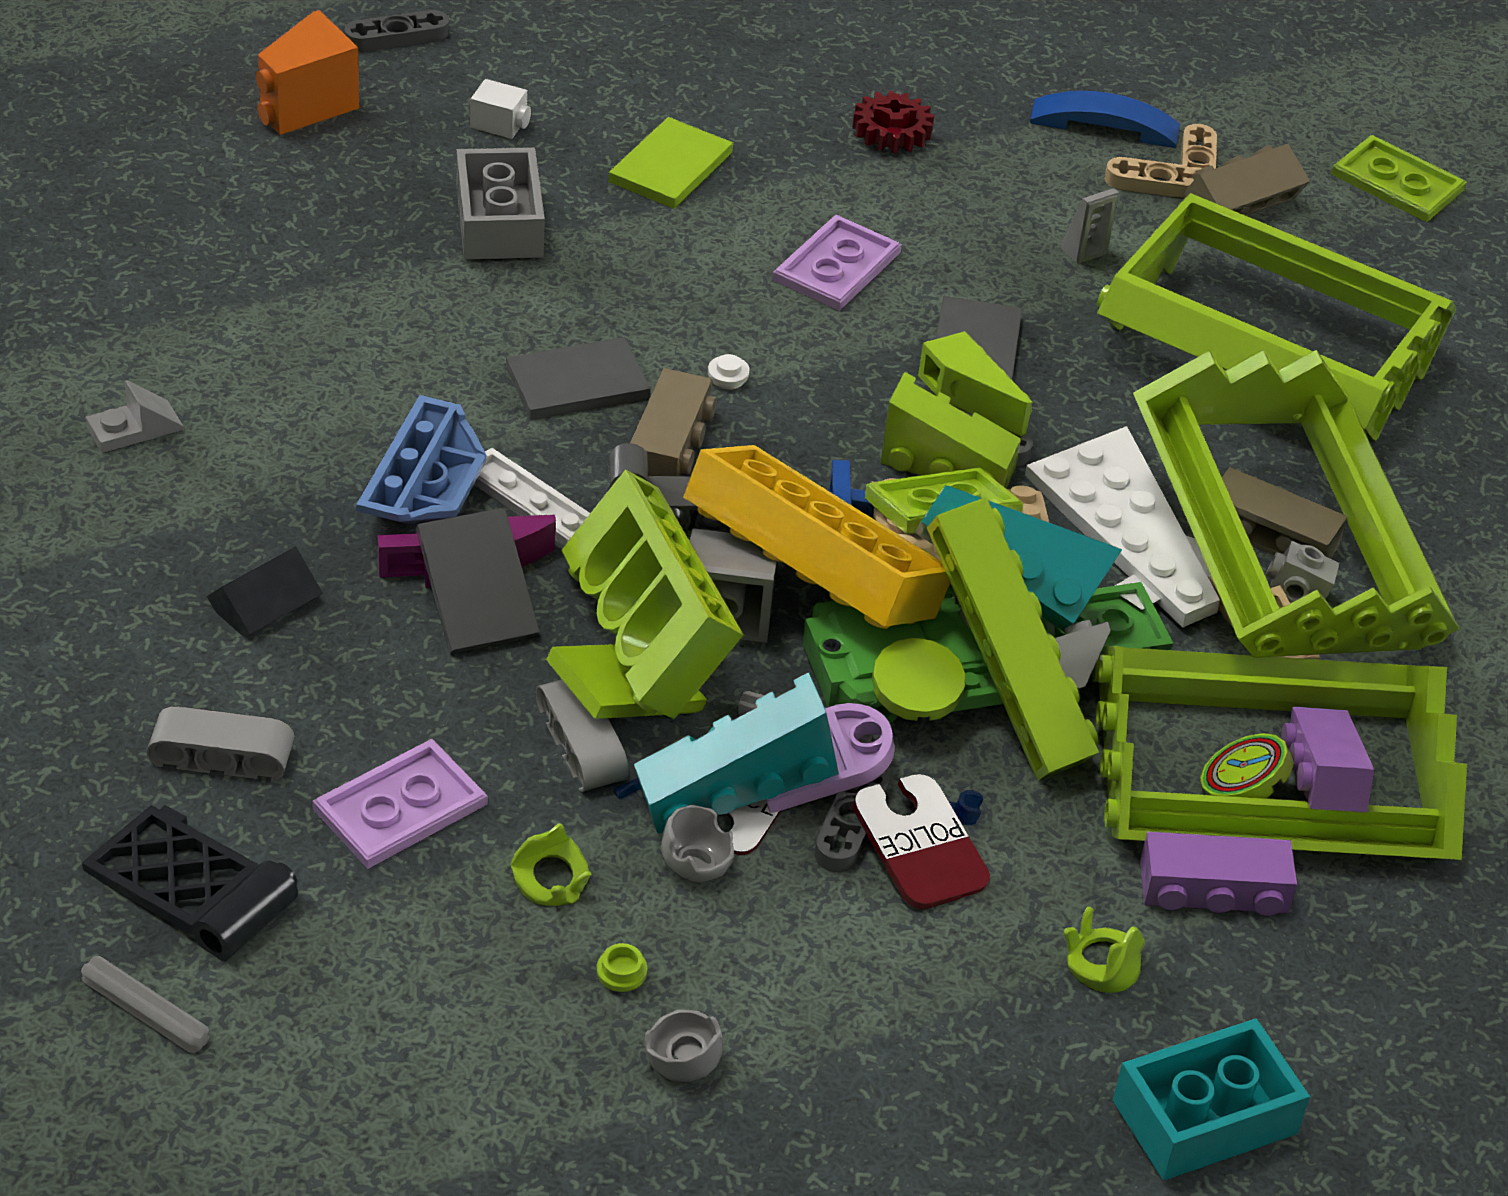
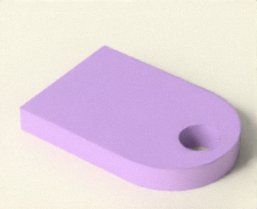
[765,703,895,813]

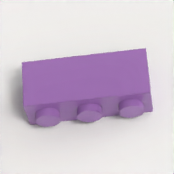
[1281,707,1374,812]
[1140,832,1297,916]

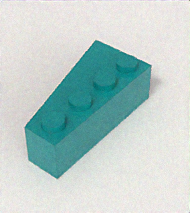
[915,485,1122,632]
[634,672,839,834]

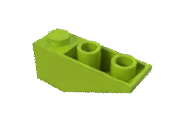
[918,331,1032,436]

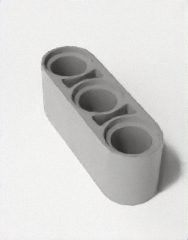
[536,680,629,792]
[147,707,295,781]

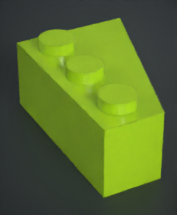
[881,372,1021,488]

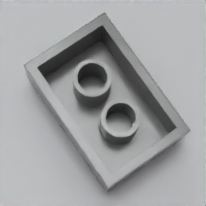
[456,148,545,259]

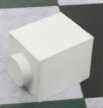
[470,79,531,139]

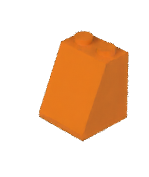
[256,10,359,135]

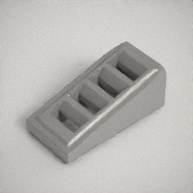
[1061,188,1119,263]

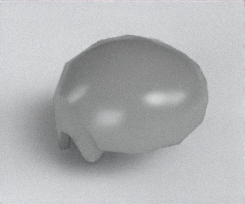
[661,805,735,883]
[645,1009,724,1082]

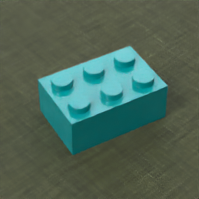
[1112,1018,1310,1181]

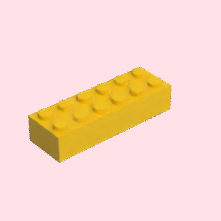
[683,445,950,629]

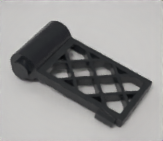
[82,805,298,961]

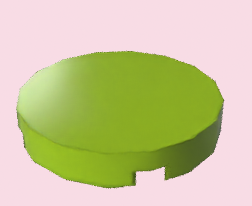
[872,638,966,721]

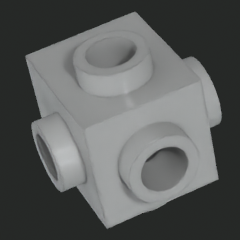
[1265,541,1339,603]

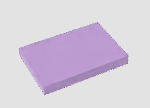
[772,215,902,311]
[312,739,488,869]

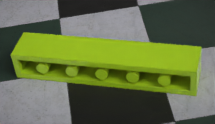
[927,497,1099,780]

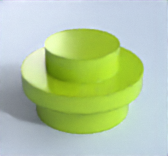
[597,943,647,992]

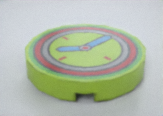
[1200,733,1294,799]

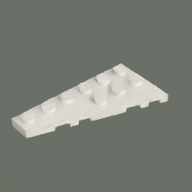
[1025,426,1220,627]

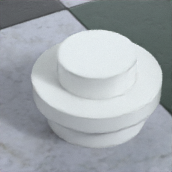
[708,354,749,389]

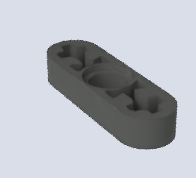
[345,10,449,52]
[814,770,890,872]

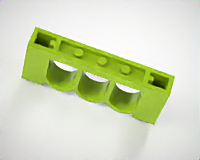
[561,469,744,719]

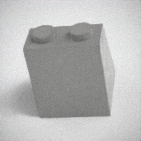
[689,528,778,643]

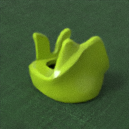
[511,823,592,907]
[1063,907,1145,993]

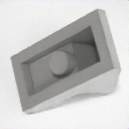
[86,380,184,453]

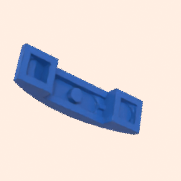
[1030,91,1180,148]

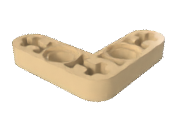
[1104,124,1217,198]

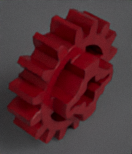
[852,91,935,153]

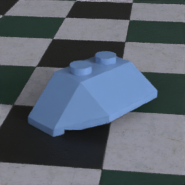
[356,395,486,526]

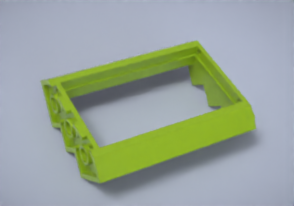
[1097,193,1456,441]
[1133,350,1459,658]
[1091,646,1467,860]

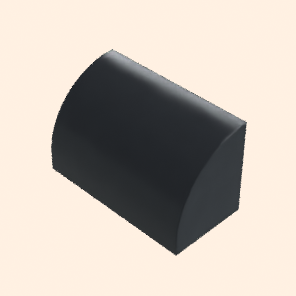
[207,546,323,636]

